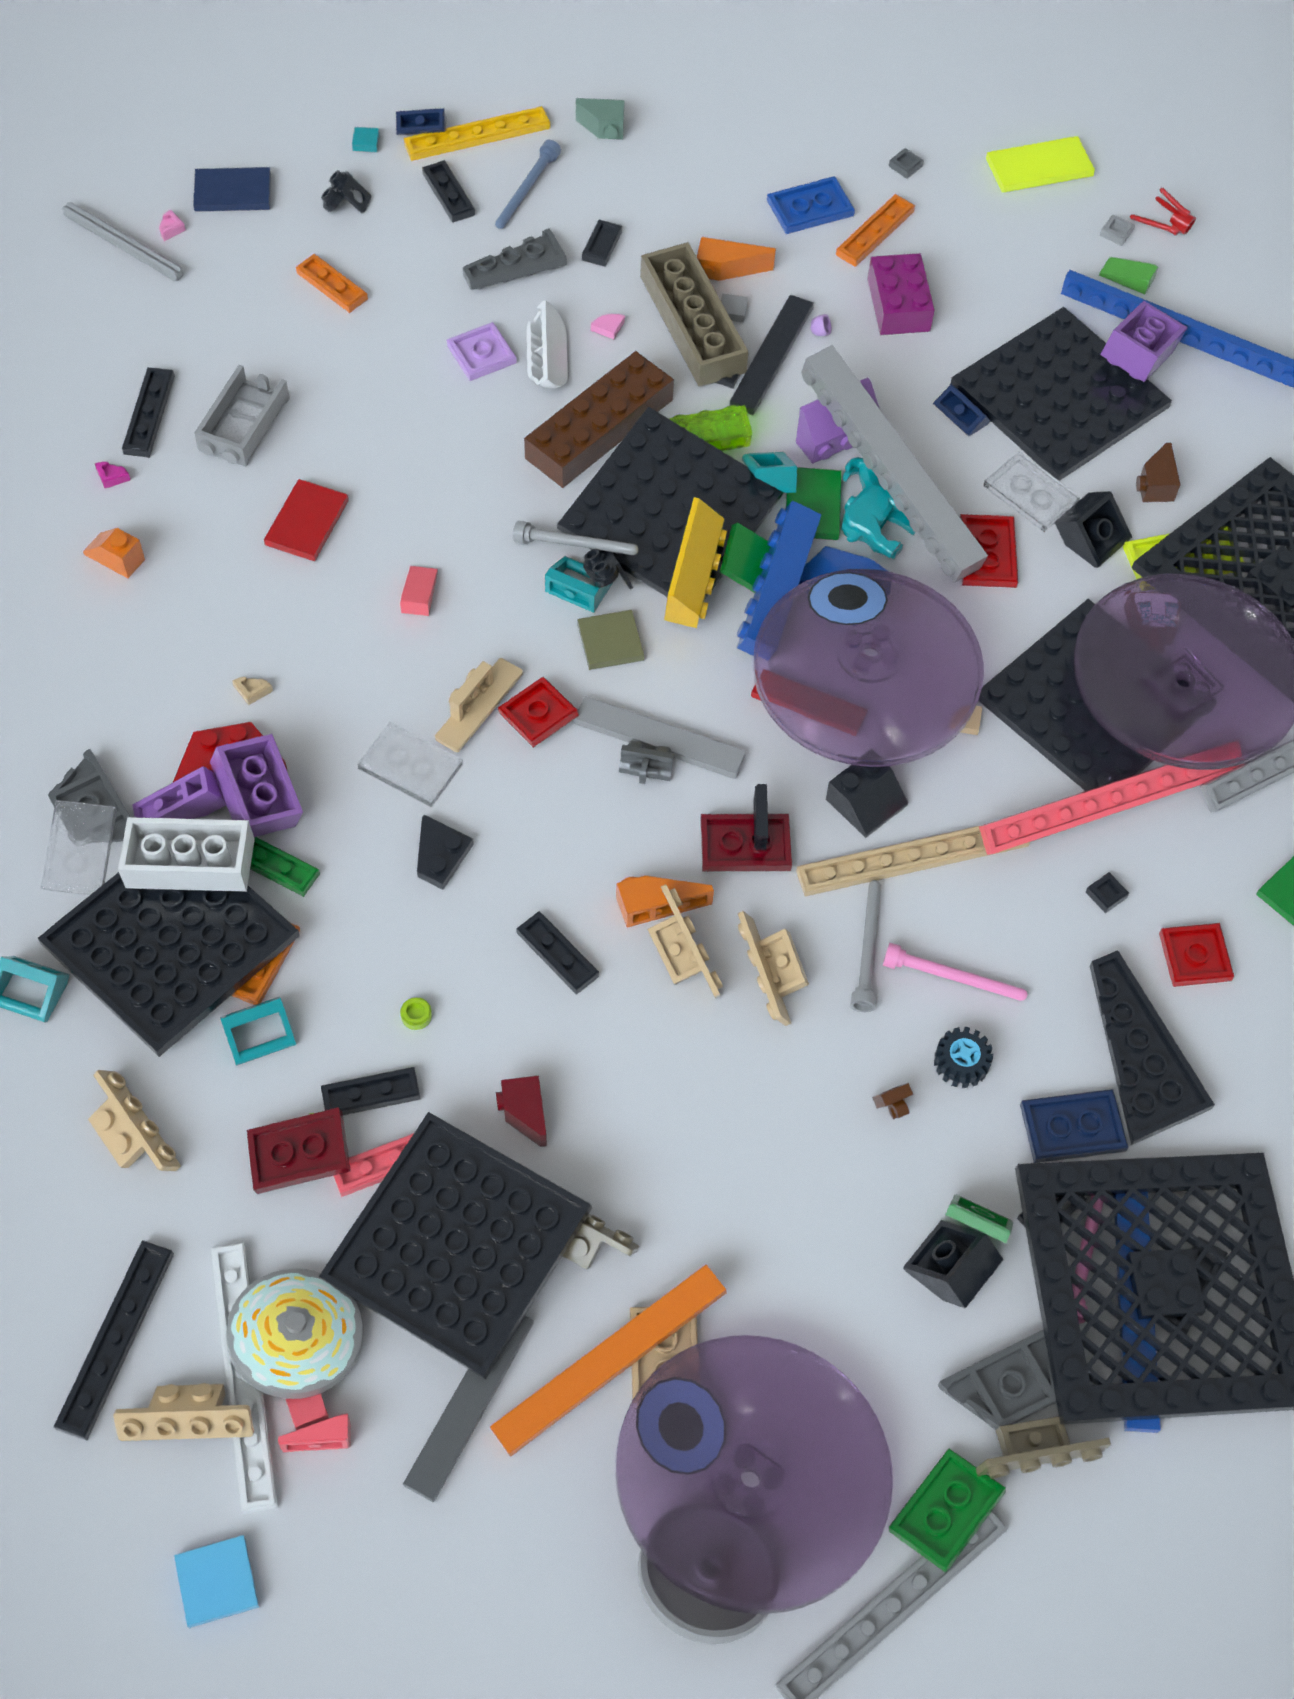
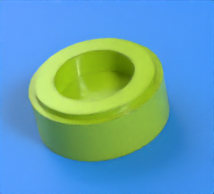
[400,997,432,1030]

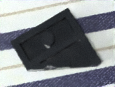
[417,814,474,890]

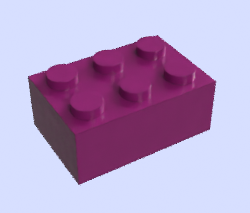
[867,253,935,335]

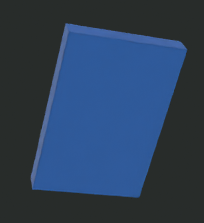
[767,176,855,234]

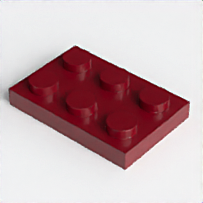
[700,814,792,872]
[246,1107,351,1194]

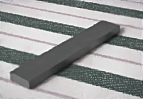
[403,1316,534,1503]

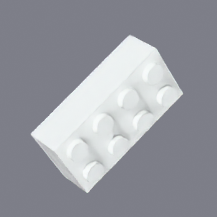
[118,817,254,891]

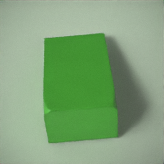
[1099,257,1158,294]

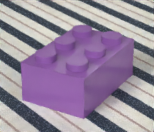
[1100,301,1188,382]
[210,734,303,837]

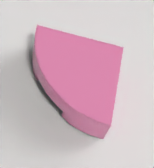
[159,209,186,241]
[591,314,625,339]

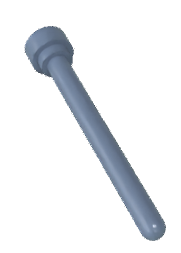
[495,139,561,229]

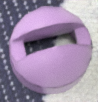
[810,314,831,336]

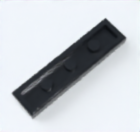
[122,367,175,458]

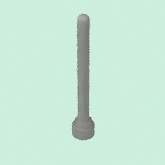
[513,521,639,555]
[850,880,881,1012]

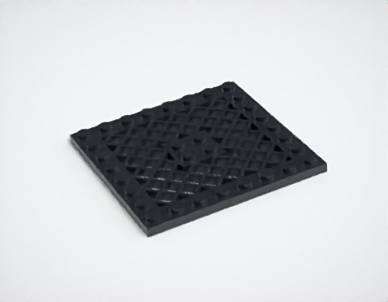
[1131,457,1294,703]
[1015,1153,1294,1425]

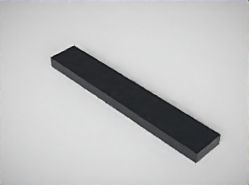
[729,294,813,415]
[53,1240,174,1441]

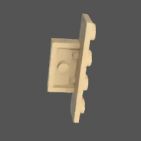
[435,658,523,752]
[647,884,723,999]
[738,911,809,1026]
[88,1070,181,1171]
[113,1383,254,1441]

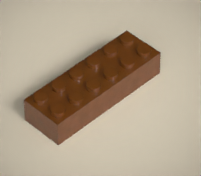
[524,351,674,488]

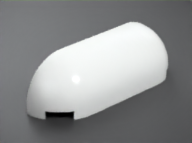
[527,300,568,389]

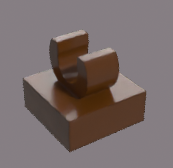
[872,1083,914,1119]

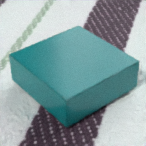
[352,127,380,152]

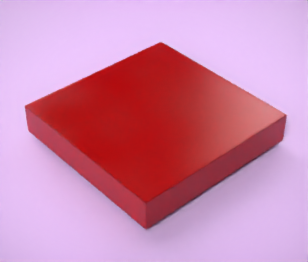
[498,676,579,747]
[1159,923,1234,987]

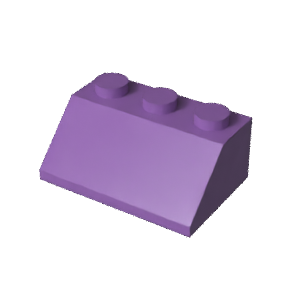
[796,377,879,464]

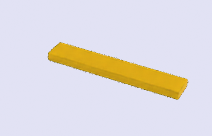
[403,106,550,161]

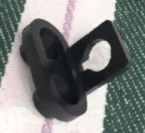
[321,170,372,213]
[583,549,634,590]

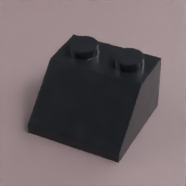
[1054,491,1132,568]
[826,749,908,838]
[903,1220,1004,1308]

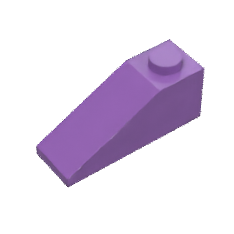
[132,766,226,819]

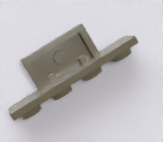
[563,1214,639,1270]
[976,1416,1112,1479]

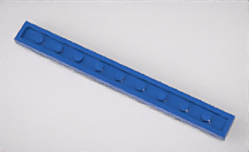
[1061,269,1294,388]

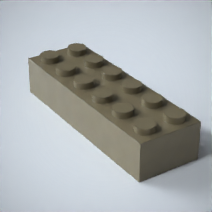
[640,242,749,387]

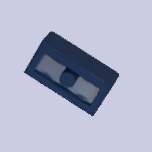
[396,108,447,135]
[933,384,991,437]

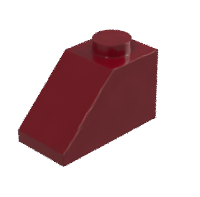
[496,1075,547,1147]

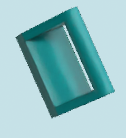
[742,451,797,493]
[545,556,613,613]
[0,956,70,1023]
[220,997,296,1066]

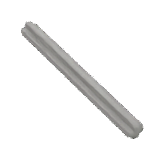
[62,202,183,281]

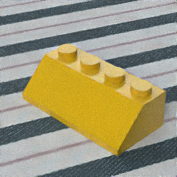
[664,497,727,628]

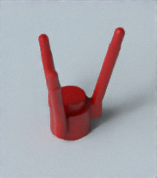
[1130,188,1196,236]

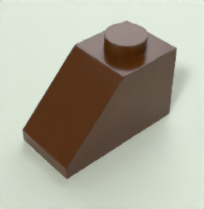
[1136,443,1181,502]

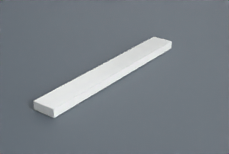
[211,1242,278,1514]

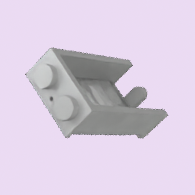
[194,365,289,467]

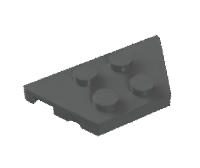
[48,749,130,845]
[938,1330,1056,1430]

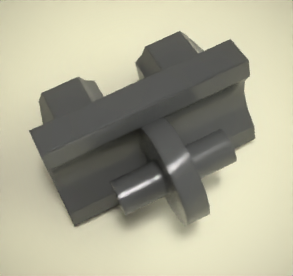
[619,741,674,784]

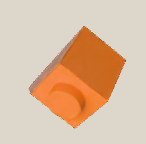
[83,528,145,578]

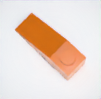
[697,237,776,281]
[616,875,714,928]

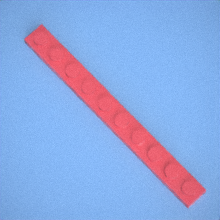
[979,742,1244,855]

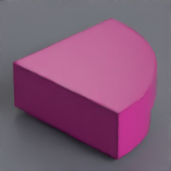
[94,462,130,489]

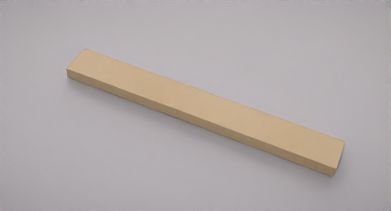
[796,826,1030,897]

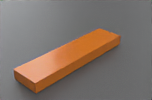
[836,194,915,267]

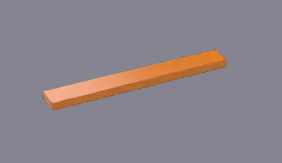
[490,1264,727,1457]

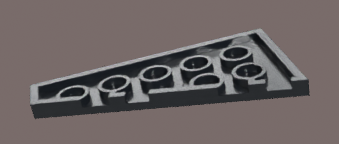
[1089,950,1215,1146]

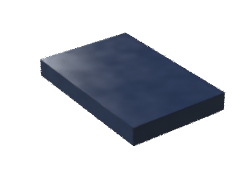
[193,167,271,212]
[1020,1089,1128,1163]

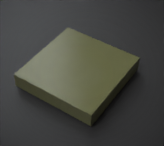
[577,610,644,670]

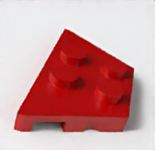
[173,722,287,782]

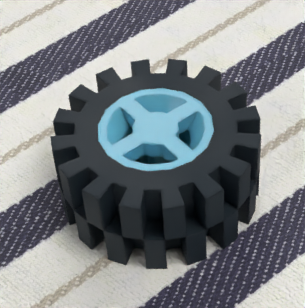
[934,1027,993,1088]

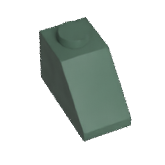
[576,98,624,140]

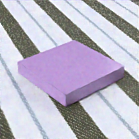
[447,322,516,381]

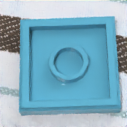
[174,1535,259,1628]

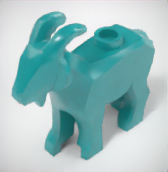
[842,457,916,559]

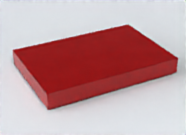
[264,479,349,561]
[960,514,1018,588]

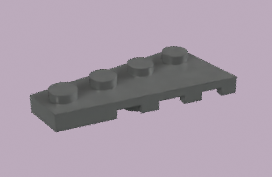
[462,228,567,290]

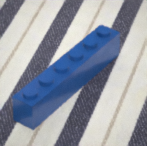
[737,501,821,662]

